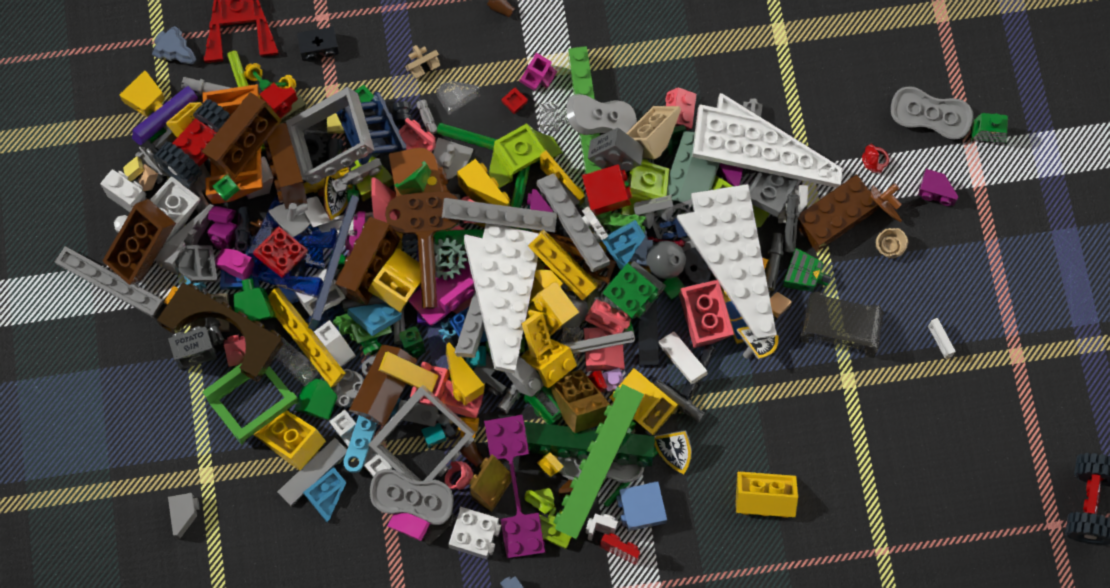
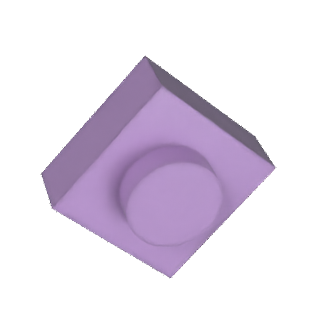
[602,368,624,393]

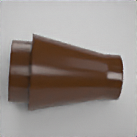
[487,0,515,17]
[460,441,484,467]

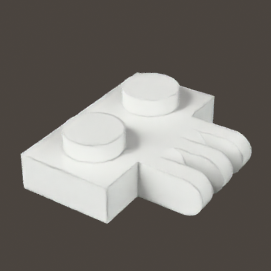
[582,207,608,243]

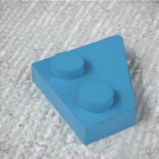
[602,220,645,270]
[347,303,402,336]
[303,467,346,522]

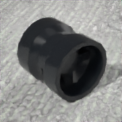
[393,101,412,126]

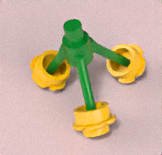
[244,63,296,98]

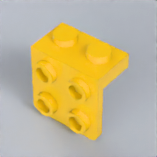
[520,339,577,388]

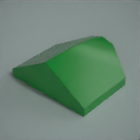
[395,161,431,195]
[294,379,338,420]

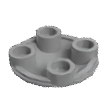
[331,369,364,408]

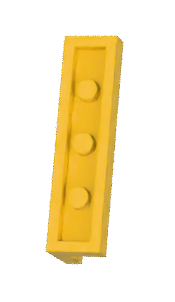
[528,229,598,301]

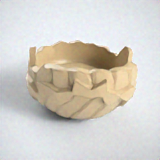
[876,228,908,258]

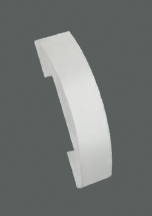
[329,410,392,477]

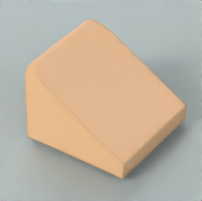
[138,164,158,191]
[770,292,792,318]

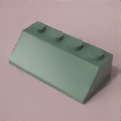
[667,131,720,211]

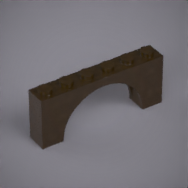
[157,282,283,382]

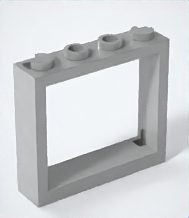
[286,87,375,184]
[368,385,475,481]

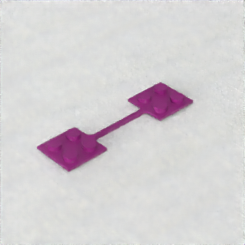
[484,415,545,558]

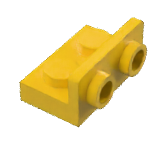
[521,310,552,358]

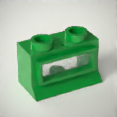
[524,385,563,425]

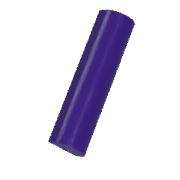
[132,86,198,145]

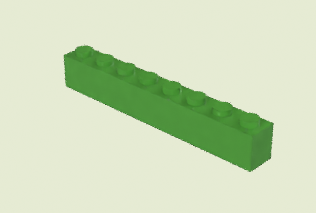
[553,384,644,539]

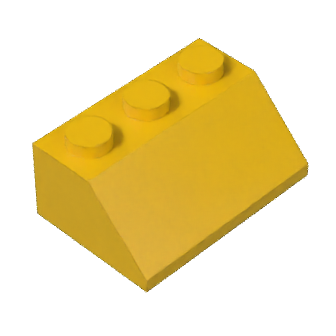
[736,472,798,518]

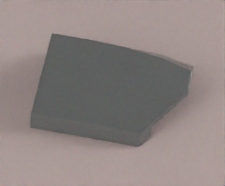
[178,245,217,282]

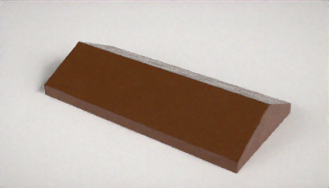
[349,344,417,426]

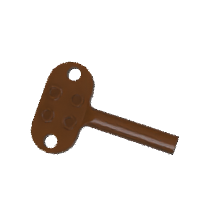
[385,192,460,309]

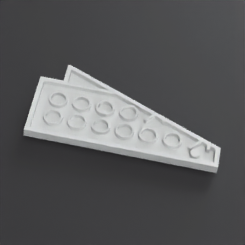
[692,93,842,188]
[677,184,777,339]
[464,224,538,374]

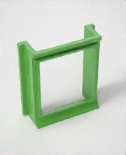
[202,363,298,445]

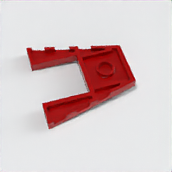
[204,0,279,63]

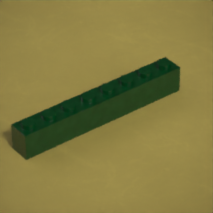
[524,422,655,467]

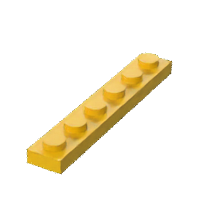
[268,288,346,387]

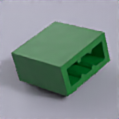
[602,263,659,319]

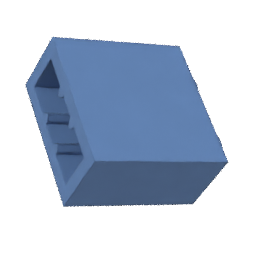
[616,482,667,532]

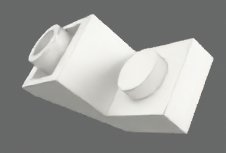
[777,185,808,223]
[314,320,356,367]

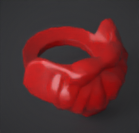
[862,144,889,174]

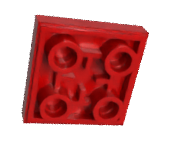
[253,227,308,278]
[600,533,640,565]

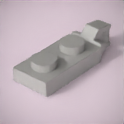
[332,158,382,193]

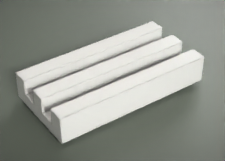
[928,318,956,359]

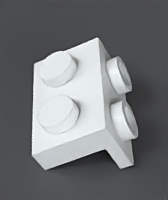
[586,514,618,541]

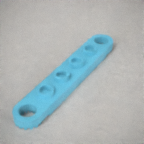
[344,415,377,473]

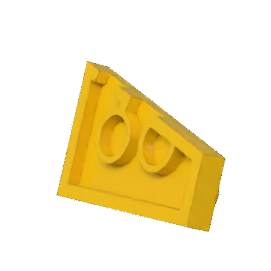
[540,150,585,206]

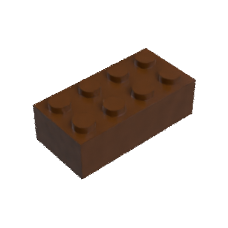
[202,92,282,179]
[264,123,308,209]
[797,174,879,252]
[103,199,176,285]
[335,217,401,306]

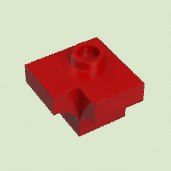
[259,82,298,119]

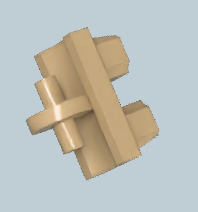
[405,45,440,78]

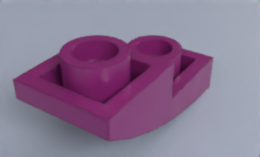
[208,206,237,223]

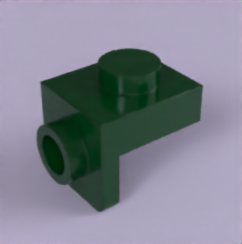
[666,125,687,155]
[399,326,426,358]

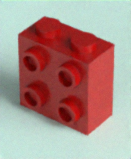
[582,164,633,216]

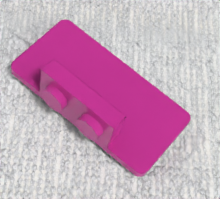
[409,255,475,325]

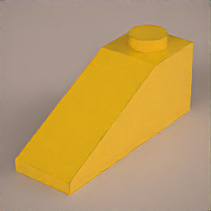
[446,342,484,405]

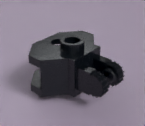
[684,248,711,285]

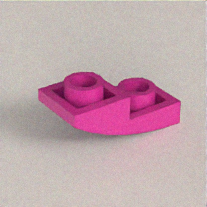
[387,512,430,541]

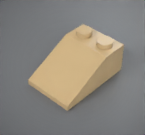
[626,106,681,159]

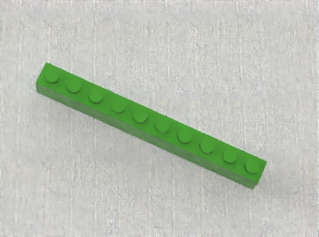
[568,46,611,231]

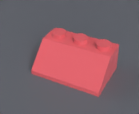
[679,280,734,348]

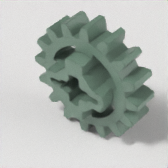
[434,238,468,281]

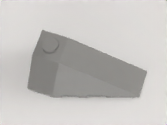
[156,204,214,275]

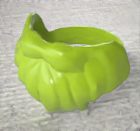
[525,488,555,514]

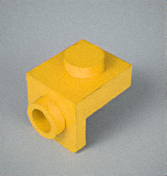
[537,453,564,477]

